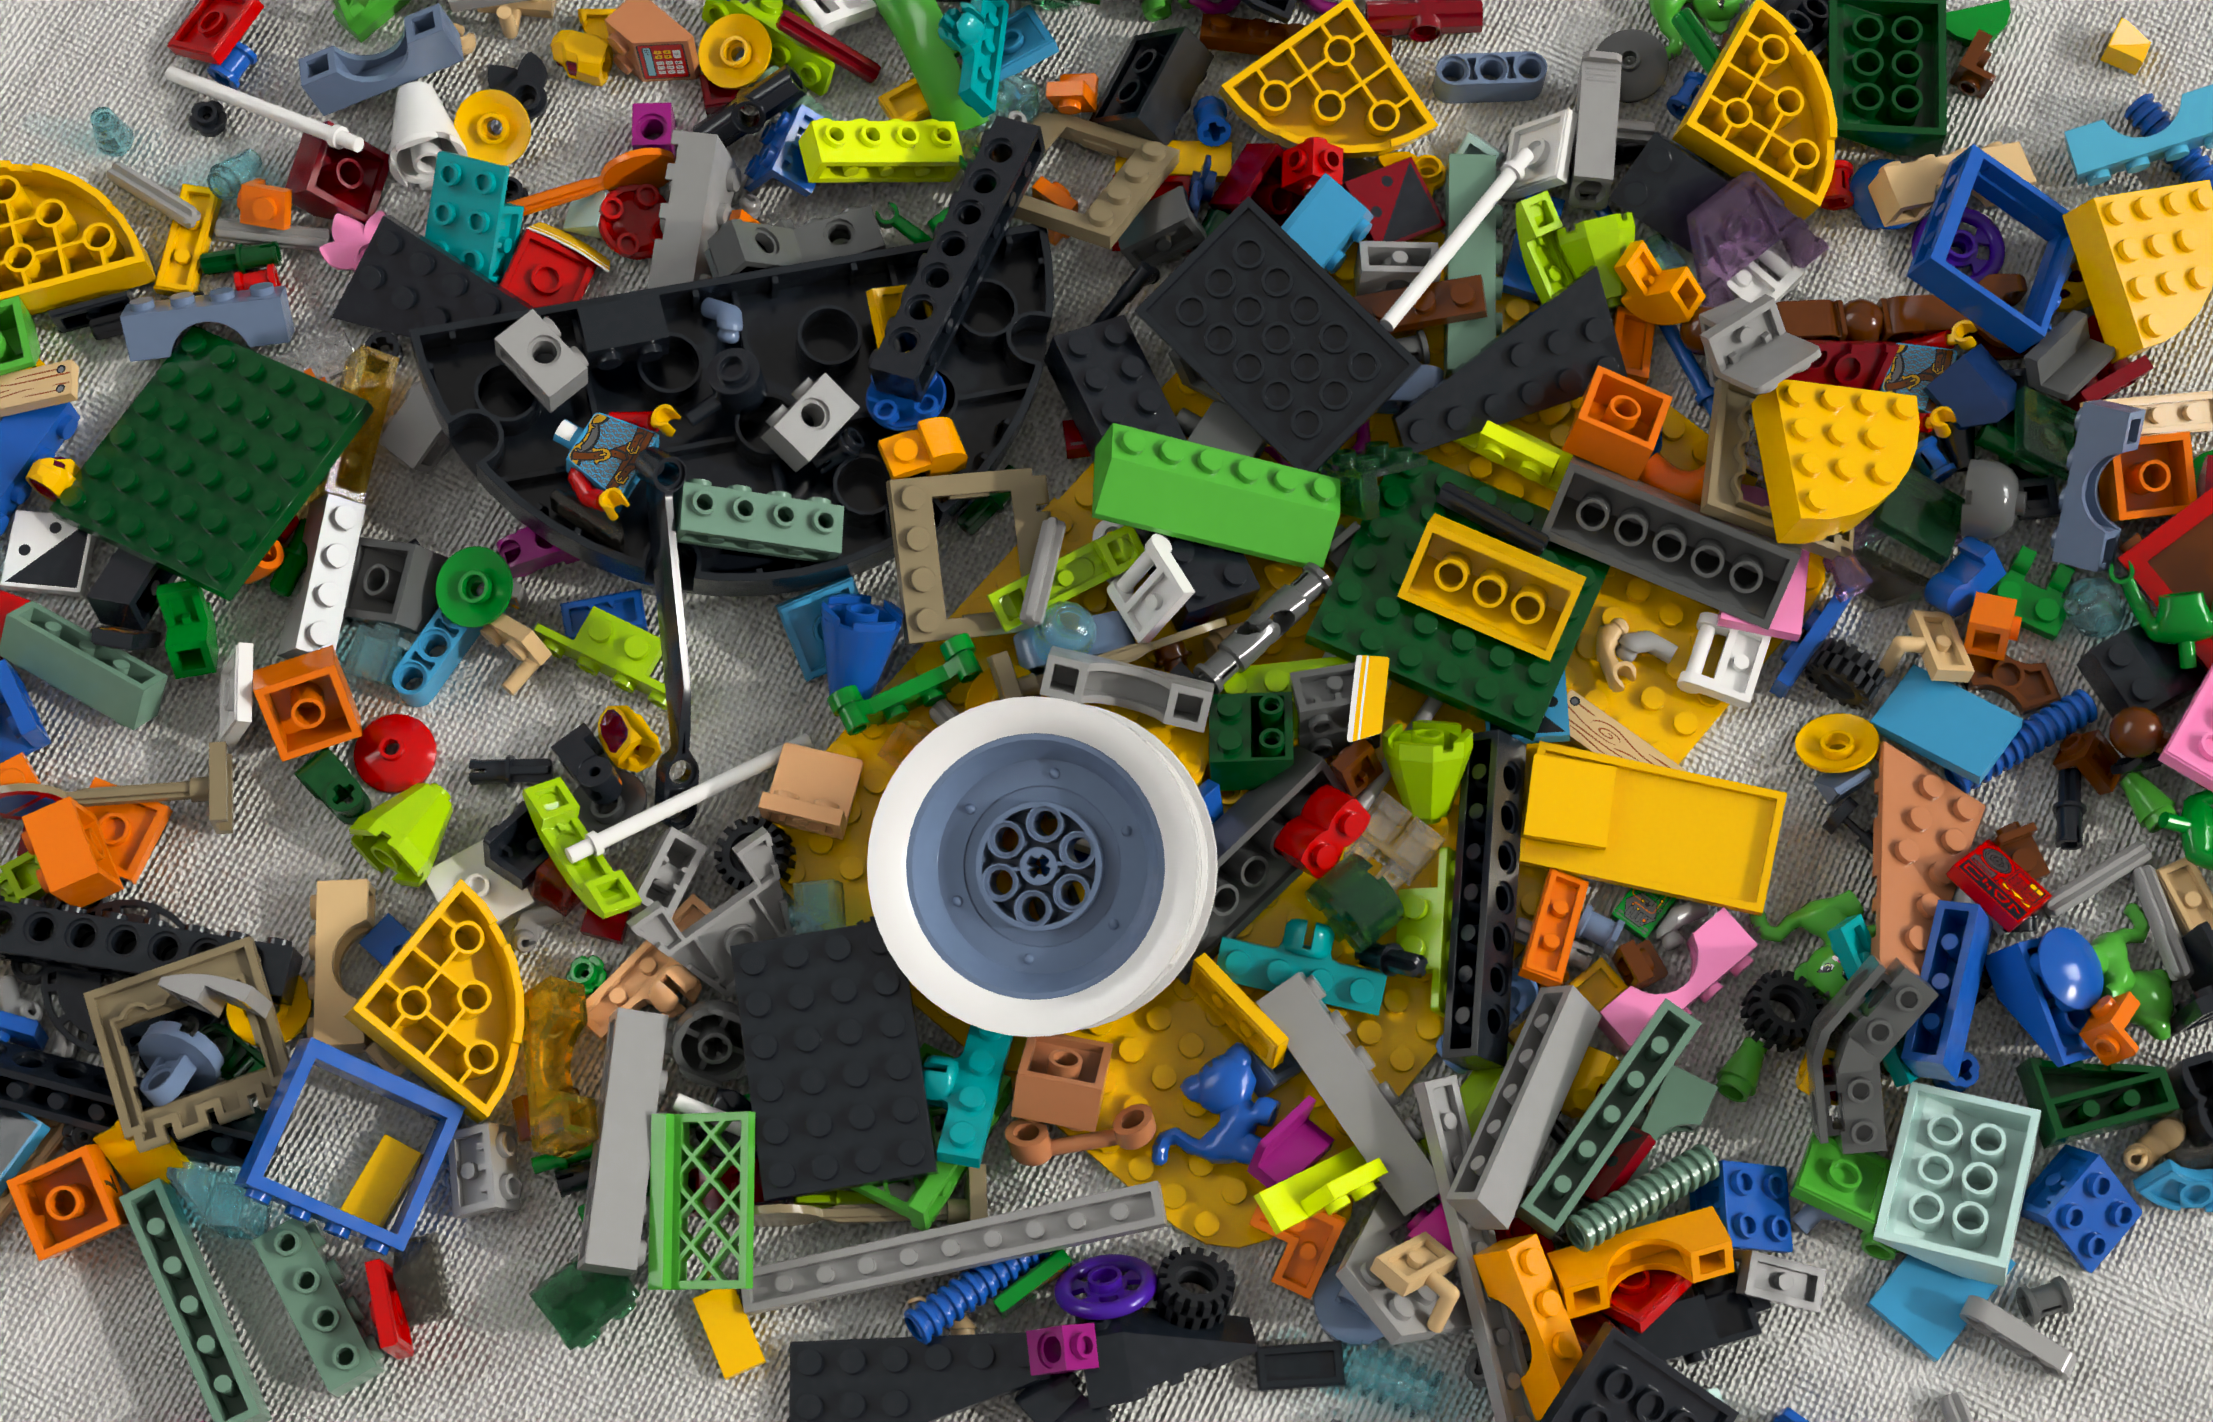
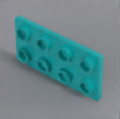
[425,151,524,284]

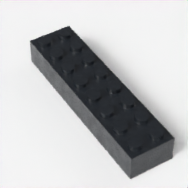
[1044,315,1261,633]

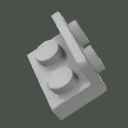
[448,1122,521,1219]

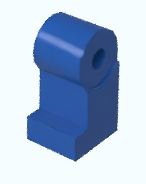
[1924,536,2007,617]

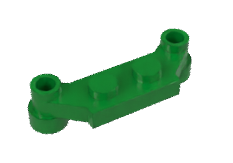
[827,633,983,736]

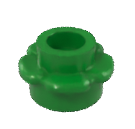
[566,955,607,995]

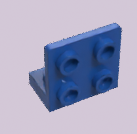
[744,104,824,197]
[0,659,52,763]
[2020,1144,2142,1273]
[1689,1160,1793,1253]

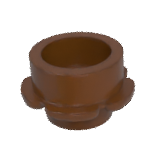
[1153,641,1192,673]

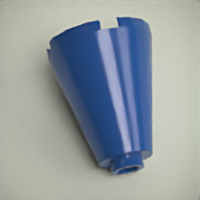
[820,593,904,700]

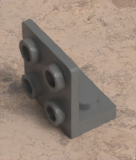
[1290,662,1381,759]

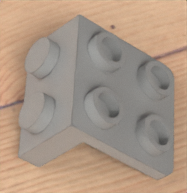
[1700,294,1822,394]

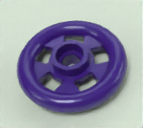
[1911,207,2005,283]
[1054,1254,1158,1320]

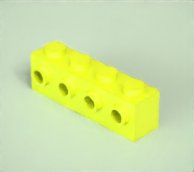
[798,118,965,183]

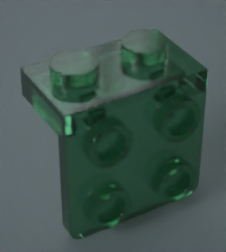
[529,1254,640,1350]

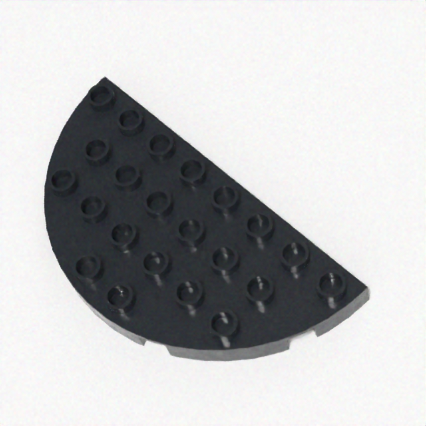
[409,224,1054,597]

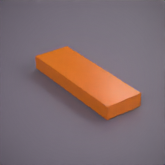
[1518,868,1589,987]

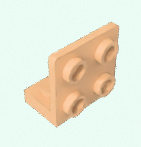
[758,742,863,840]

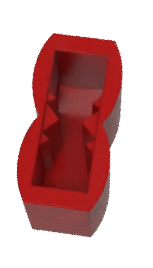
[1274,784,1371,879]

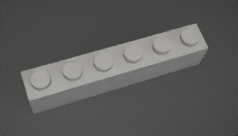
[1256,972,1439,1217]
[1445,985,1602,1230]
[577,1007,673,1277]

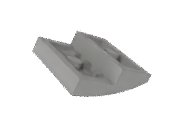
[157,974,273,1019]

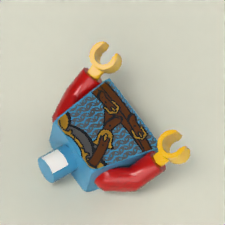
[1879,320,1977,438]
[553,404,681,521]

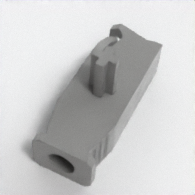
[1568,50,1655,211]

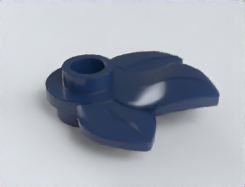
[1188,155,1217,218]

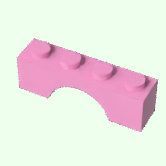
[1598,907,1758,1055]

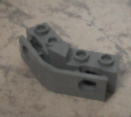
[704,204,886,278]
[1805,954,1939,1154]

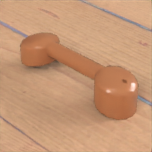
[1004,1104,1157,1167]

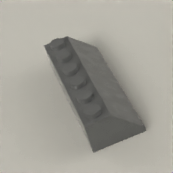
[1541,455,1802,630]
[1176,745,1347,985]

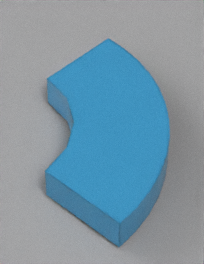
[2133,1159,2213,1212]

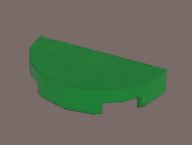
[1946,0,2011,47]

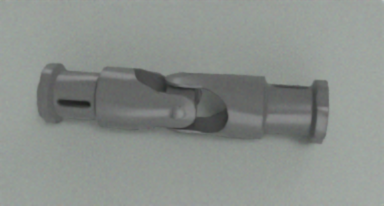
[1193,562,1332,694]

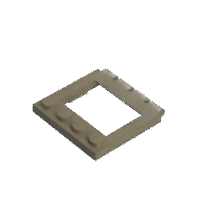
[1013,110,1180,250]
[1700,378,1855,560]
[886,468,1064,645]
[83,936,290,1153]

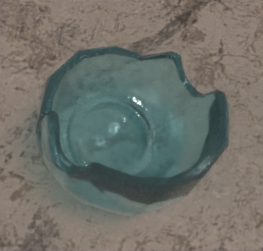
[1032,601,1098,662]

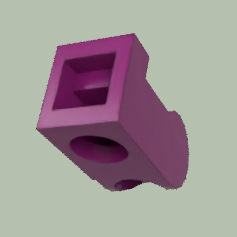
[496,527,580,578]

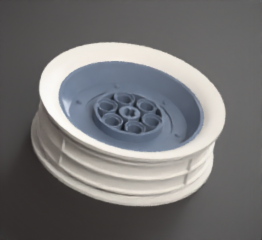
[867,696,1218,1037]

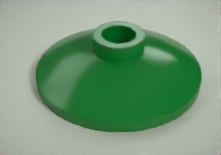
[436,546,513,628]

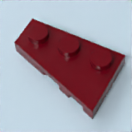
[1786,340,1900,391]

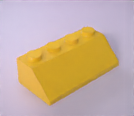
[1397,513,1587,662]

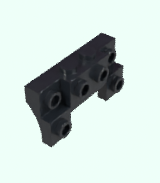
[1576,1269,1762,1366]

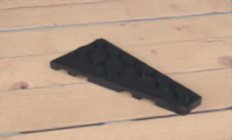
[331,215,534,337]
[1391,265,1628,457]
[789,1332,1051,1422]

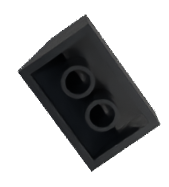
[1089,26,1214,146]

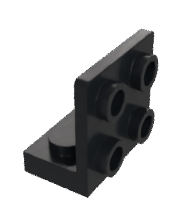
[2170,921,2213,1037]

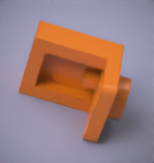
[1046,73,1099,114]
[1032,176,1078,246]
[237,178,292,231]
[2079,991,2141,1066]

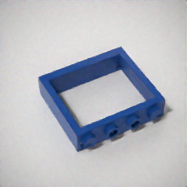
[1906,144,2075,354]
[234,1037,466,1256]

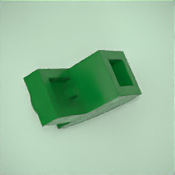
[156,581,218,679]

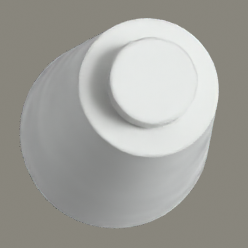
[388,81,468,190]

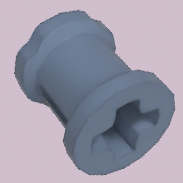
[1574,903,1625,955]

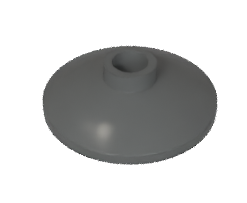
[1596,29,1669,103]
[572,770,647,833]

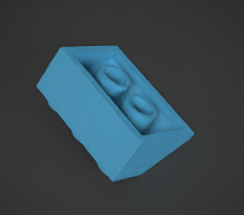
[1281,173,1374,274]

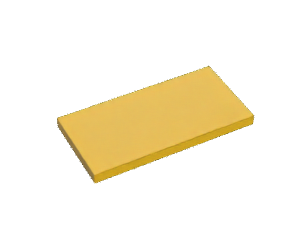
[1519,741,1787,916]

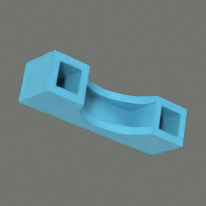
[2064,84,2213,186]

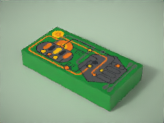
[1610,888,1677,942]
[993,1249,1072,1319]

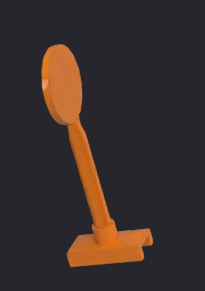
[507,148,676,216]

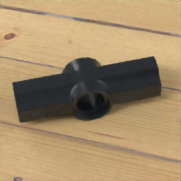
[693,64,807,148]

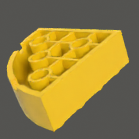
[1218,0,1438,159]
[1672,0,1837,220]
[0,160,156,315]
[2062,180,2213,364]
[1751,379,1920,544]
[344,879,524,1124]

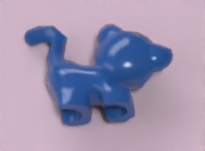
[1151,1042,1281,1166]

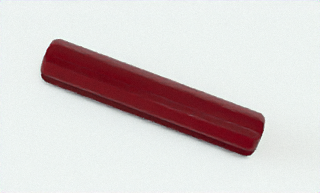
[776,10,881,83]

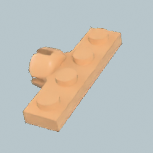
[573,893,712,1044]

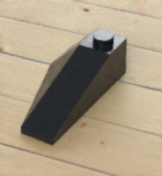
[1075,1307,1257,1409]

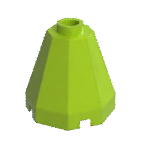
[1553,212,1635,309]
[1382,720,1473,824]
[349,783,453,887]

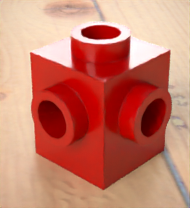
[1281,137,1343,197]

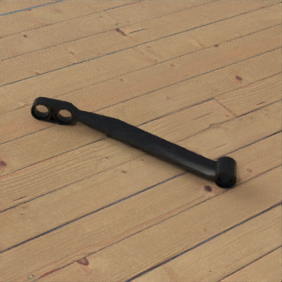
[634,446,699,830]

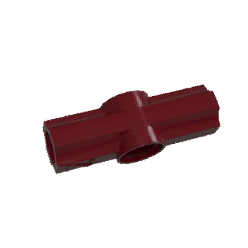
[1365,0,1483,42]

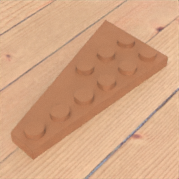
[1871,741,1986,976]

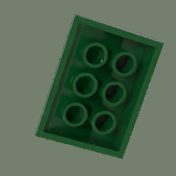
[1828,0,1947,157]

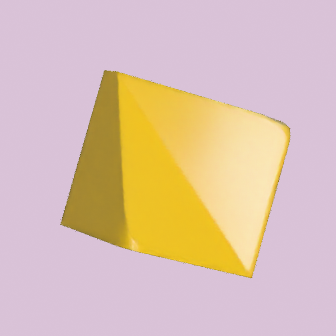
[2100,17,2151,76]

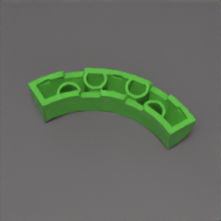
[873,0,989,132]

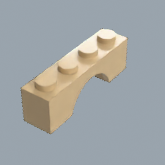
[1868,141,2037,227]
[307,879,376,1054]

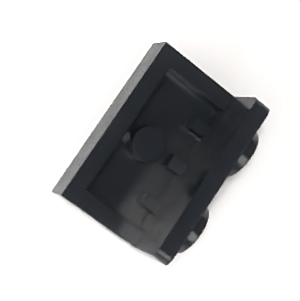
[483,801,554,891]

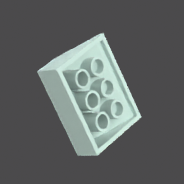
[1873,1082,2041,1287]

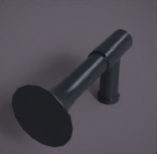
[1068,262,1161,332]

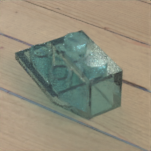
[166,1162,273,1240]

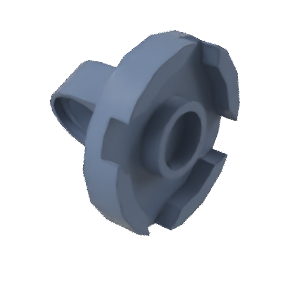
[138,1021,224,1107]
[1313,1261,1384,1347]

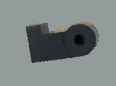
[551,723,623,805]

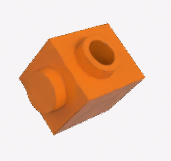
[1964,591,2022,661]

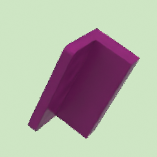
[1247,1095,1334,1188]

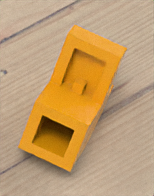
[1613,240,1706,325]
[878,417,968,480]

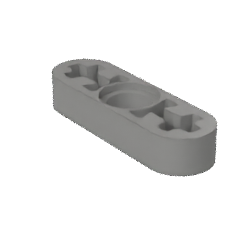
[1959,1295,2078,1380]

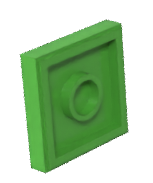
[1790,1131,1892,1233]

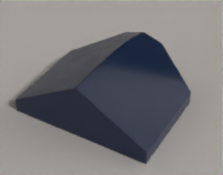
[1923,343,2017,430]

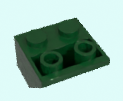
[1209,692,1294,791]

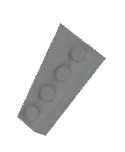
[647,130,742,289]

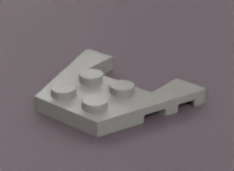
[626,826,794,998]
[1335,1189,1473,1345]

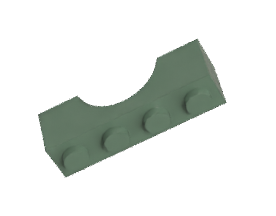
[1624,1065,1718,1231]

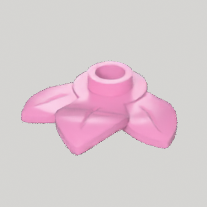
[319,210,386,272]

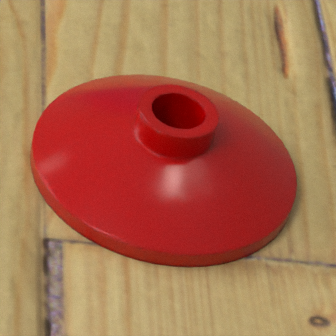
[354,714,437,794]

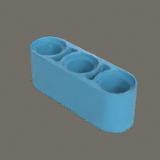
[392,608,483,708]

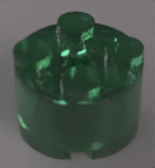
[1305,853,1404,953]

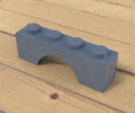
[298,3,464,116]
[120,282,295,362]
[2051,399,2146,572]

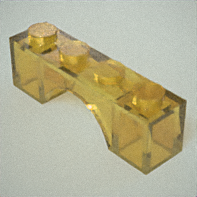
[523,976,599,1159]

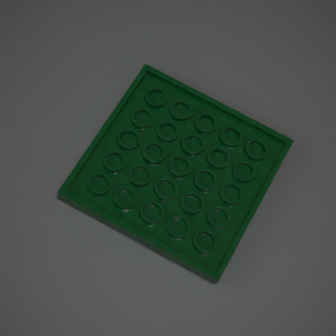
[49,325,374,601]
[1304,447,1610,741]

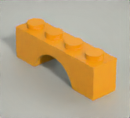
[1547,1206,1734,1319]
[1473,1233,1583,1421]

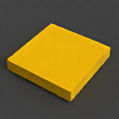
[1522,754,1617,850]

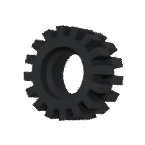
[1804,638,1886,710]
[714,816,796,891]
[1740,969,1824,1053]
[1153,1247,1236,1330]

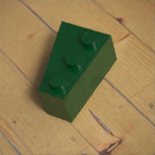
[2016,1057,2180,1149]

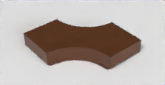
[1963,654,2061,716]

